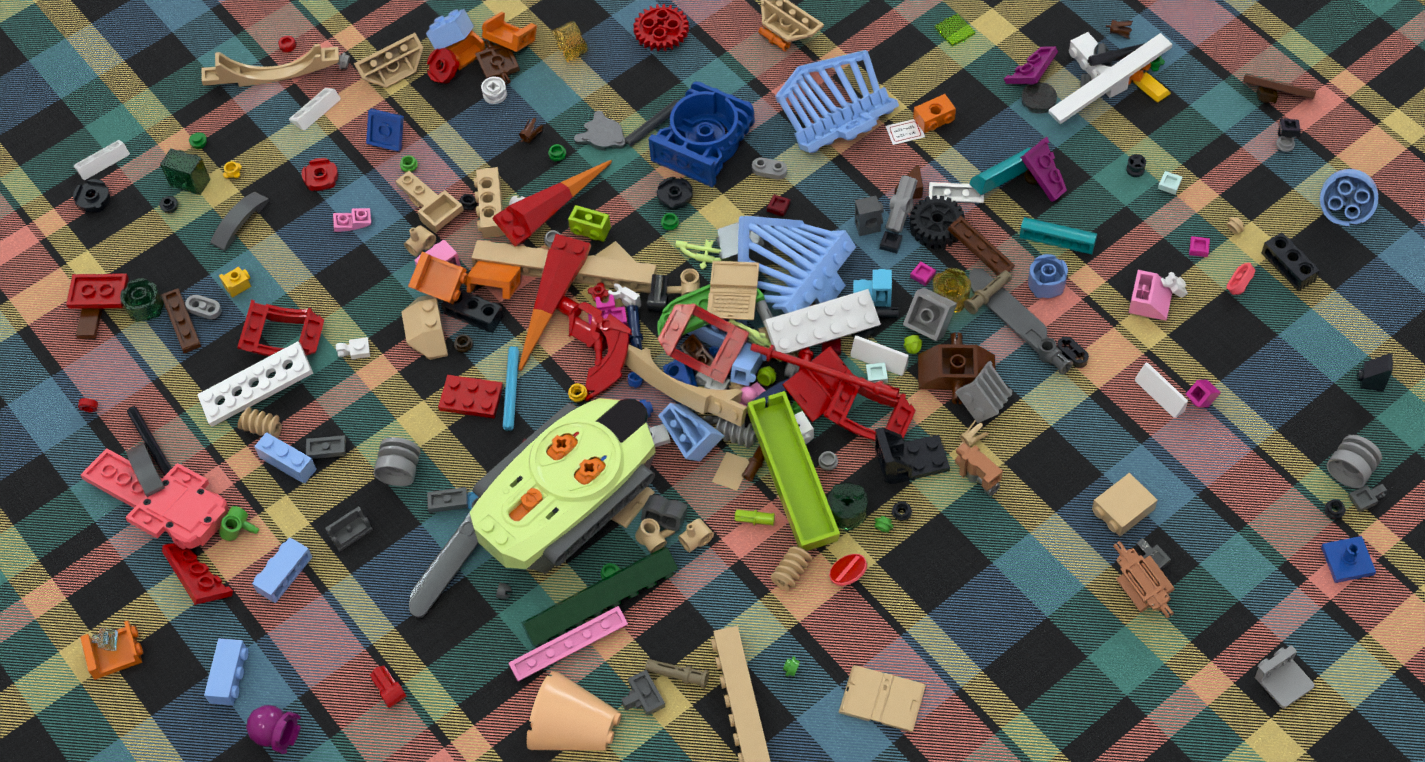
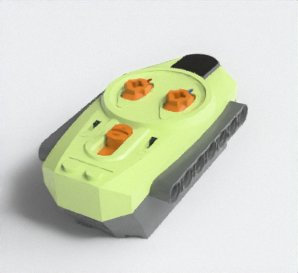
[470,398,656,574]

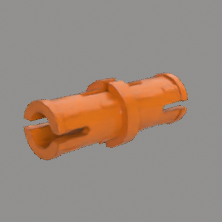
[758,25,791,51]

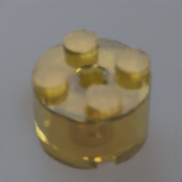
[551,21,589,62]
[932,268,971,312]

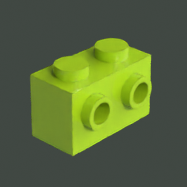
[568,205,611,242]

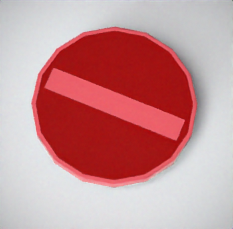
[829,554,867,586]

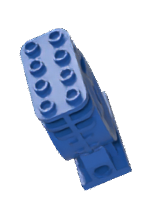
[648,82,755,188]

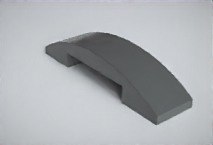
[210,192,269,251]
[126,442,165,497]

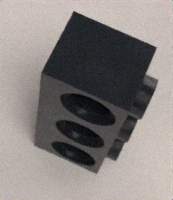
[1261,232,1320,292]
[441,289,504,334]

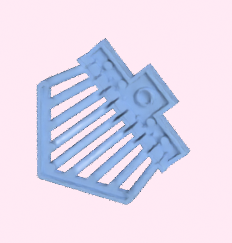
[775,50,899,153]
[738,216,856,314]

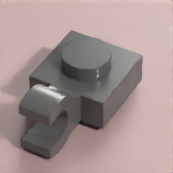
[1348,484,1387,513]
[1137,538,1172,570]

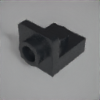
[1278,119,1301,138]

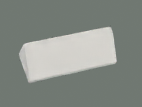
[289,87,341,130]
[74,140,130,180]
[929,182,984,203]
[851,336,909,376]
[1135,363,1188,418]

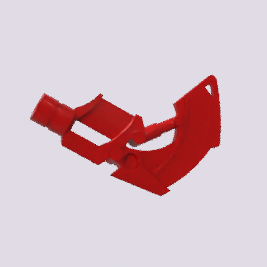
[556,296,632,401]

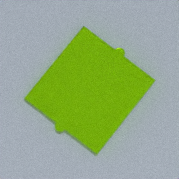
[934,13,975,47]

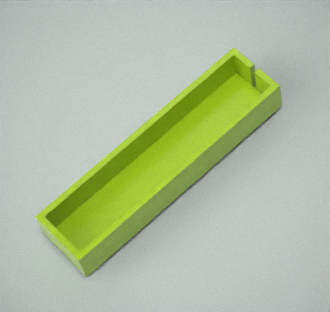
[747,391,840,551]

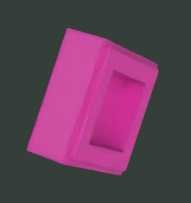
[1189,236,1210,257]
[910,262,936,286]

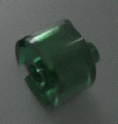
[120,278,163,322]
[827,483,868,530]

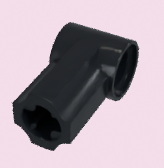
[647,274,669,312]

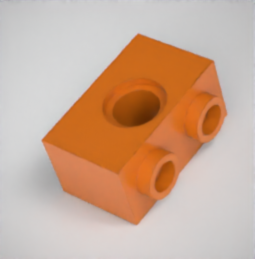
[913,94,956,133]

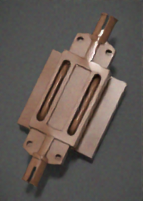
[1113,541,1175,618]

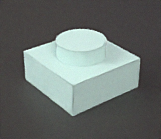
[1158,171,1182,195]
[866,363,888,383]

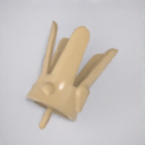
[959,420,989,447]

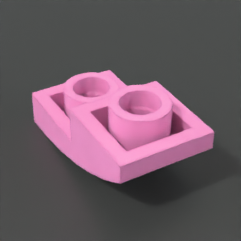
[333,208,371,232]

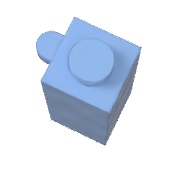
[730,343,767,386]

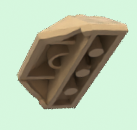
[761,0,824,42]
[354,33,423,88]
[402,295,448,360]

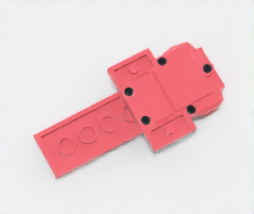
[81,448,229,549]

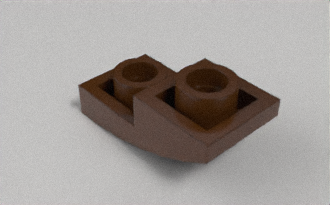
[680,334,714,366]

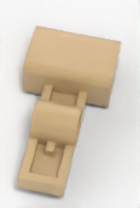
[395,171,464,233]

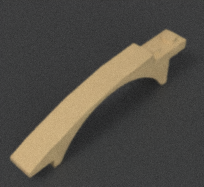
[202,44,339,87]
[624,345,747,426]

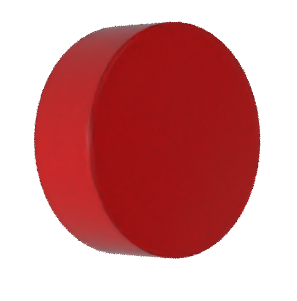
[278,36,296,52]
[78,398,98,412]

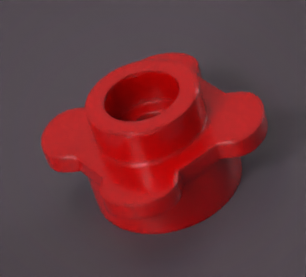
[588,282,609,302]

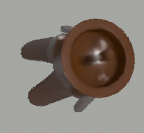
[1106,20,1133,39]
[519,118,543,143]

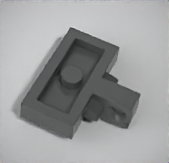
[621,670,665,716]

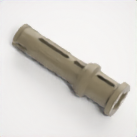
[963,270,1012,314]
[645,659,709,689]

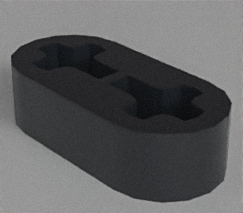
[1057,337,1089,368]

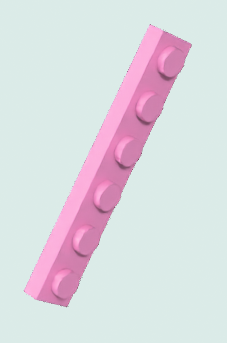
[508,606,628,682]

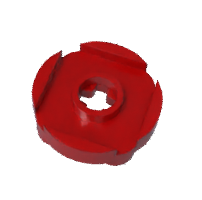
[427,48,460,84]
[302,158,338,191]

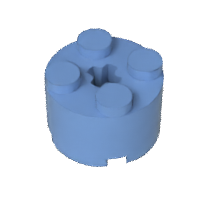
[1028,254,1068,298]

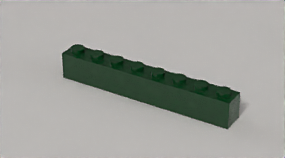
[521,547,678,647]

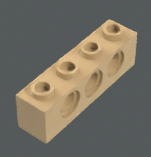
[474,167,505,238]

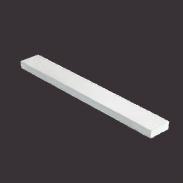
[1049,33,1172,124]

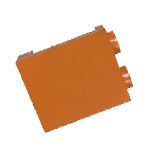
[482,12,537,52]
[408,252,468,304]
[464,261,521,299]
[80,620,143,679]

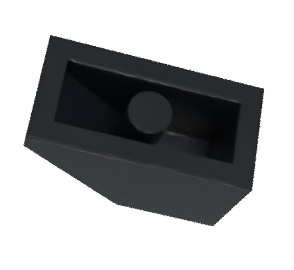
[1357,354,1393,391]

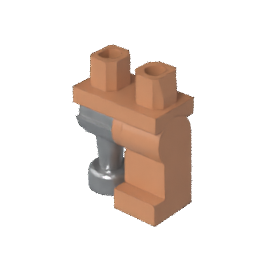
[955,442,1003,496]

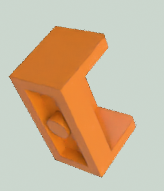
[445,30,486,70]

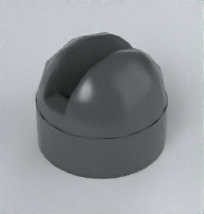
[496,582,512,599]

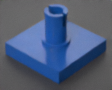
[366,109,404,151]
[1321,536,1376,583]

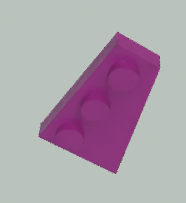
[1004,46,1058,84]
[1020,137,1067,202]

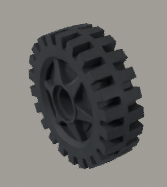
[910,195,965,249]

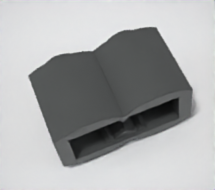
[641,495,688,531]

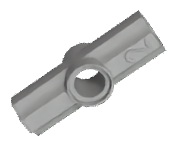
[885,175,918,233]

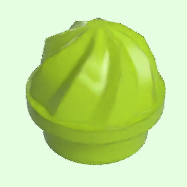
[903,335,922,354]
[757,366,776,386]

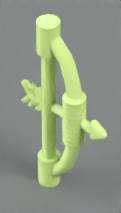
[675,239,721,270]
[728,319,781,362]

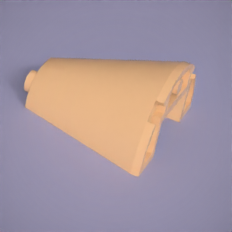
[527,671,621,751]

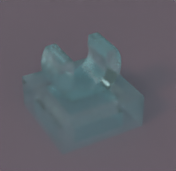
[91,627,118,651]

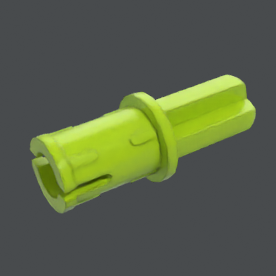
[735,509,775,526]

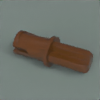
[742,445,765,482]

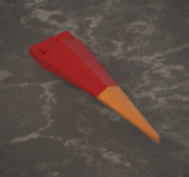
[492,160,612,247]
[518,234,591,372]

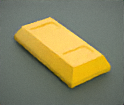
[1133,72,1171,103]

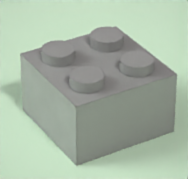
[903,288,957,341]

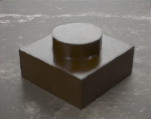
[1256,86,1278,103]

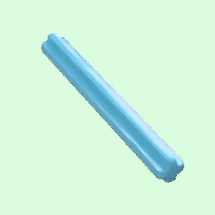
[503,346,519,431]

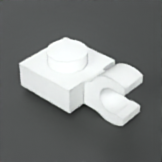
[1161,272,1188,298]
[608,283,641,309]
[336,337,370,359]
[696,372,730,390]

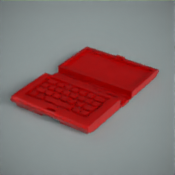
[782,346,852,422]

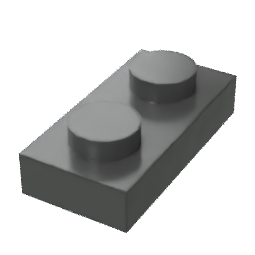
[306,435,346,459]
[427,487,468,513]

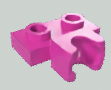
[588,295,628,326]

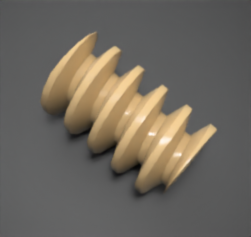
[238,407,282,438]
[771,546,813,591]

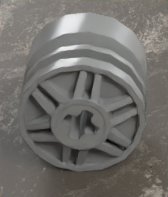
[1327,435,1382,488]
[373,437,421,486]

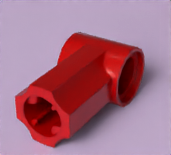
[370,665,407,708]

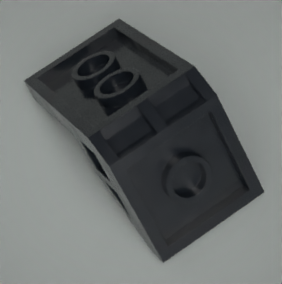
[875,428,950,484]

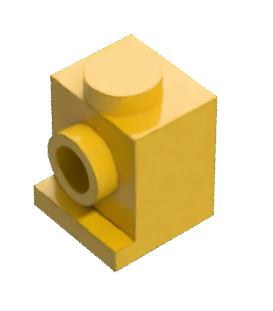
[219,267,251,298]

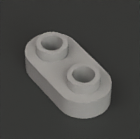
[752,158,787,180]
[185,295,222,319]

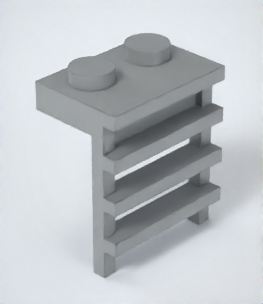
[955,361,1012,423]

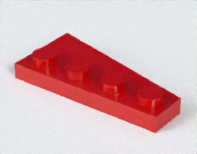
[162,543,233,605]

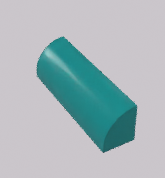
[969,148,1031,195]
[1019,217,1097,254]

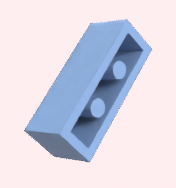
[254,432,317,484]
[252,537,312,603]
[204,638,248,705]

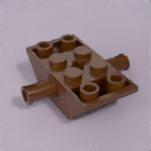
[918,332,996,404]

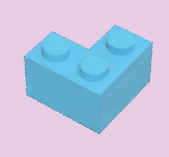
[853,269,892,307]

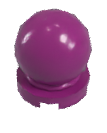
[246,705,301,754]

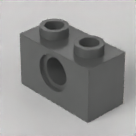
[855,196,884,236]

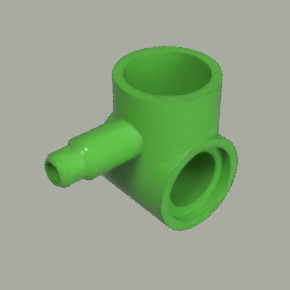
[219,506,259,541]

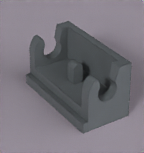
[325,506,373,552]

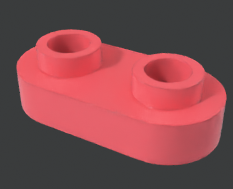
[1226,263,1255,295]

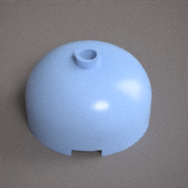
[1320,169,1378,226]

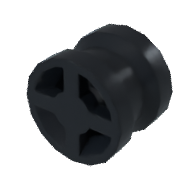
[1126,154,1146,177]

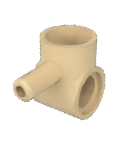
[404,225,436,257]
[667,269,700,296]
[635,518,675,553]
[678,519,714,552]

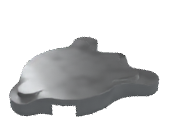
[574,111,626,151]

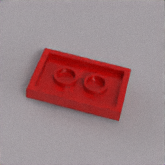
[66,274,129,309]
[438,375,503,419]

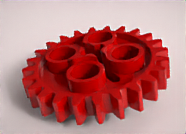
[633,4,689,52]

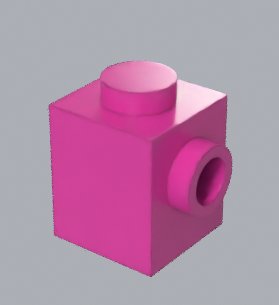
[1186,380,1221,408]

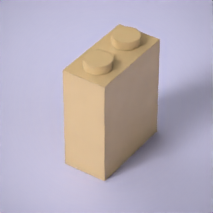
[1092,473,1158,536]

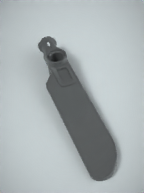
[969,268,1073,374]
[409,497,479,618]

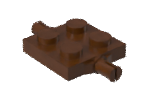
[475,39,520,85]

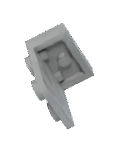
[1255,645,1314,708]

